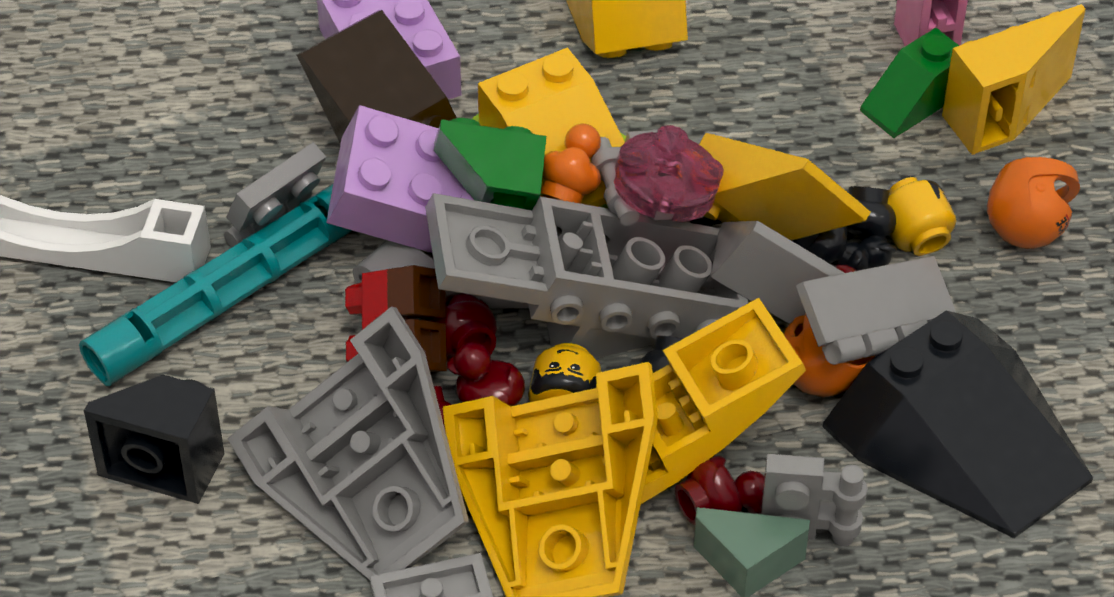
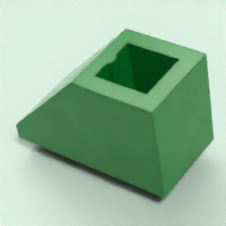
[433,118,547,210]

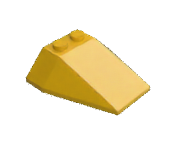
[443,362,658,597]

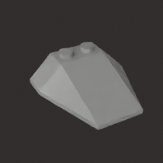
[227,306,469,580]

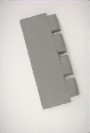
[795,256,956,365]

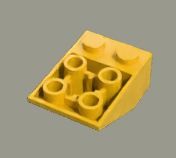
[942,4,1086,155]

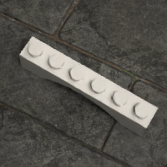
[0,195,211,282]

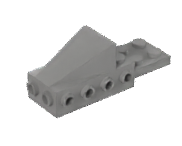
[425,193,749,359]

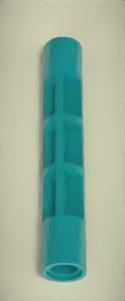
[79,183,353,386]

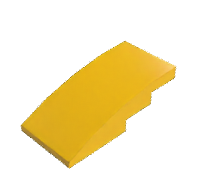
[641,298,806,504]

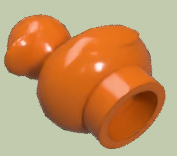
[540,123,601,204]

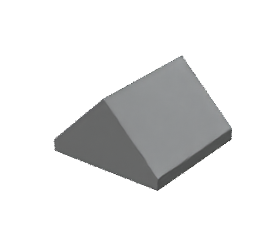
[711,221,844,324]

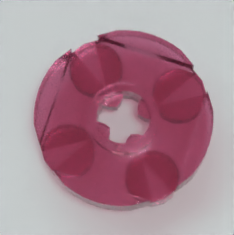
[614,125,724,222]

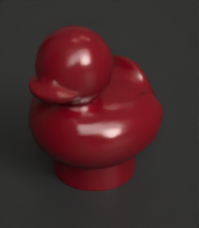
[432,293,497,359]
[447,342,525,406]
[675,455,765,525]

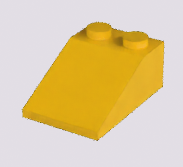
[566,0,688,58]
[478,47,637,207]
[690,133,871,241]

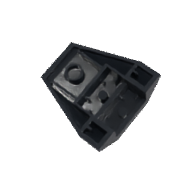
[822,310,1093,538]

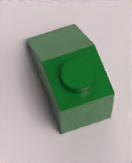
[860,28,959,138]

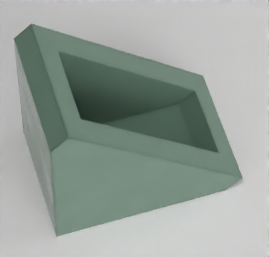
[694,507,810,597]

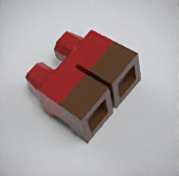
[345,265,447,372]

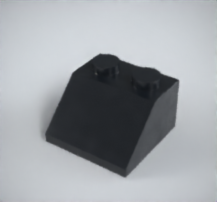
[84,375,225,504]

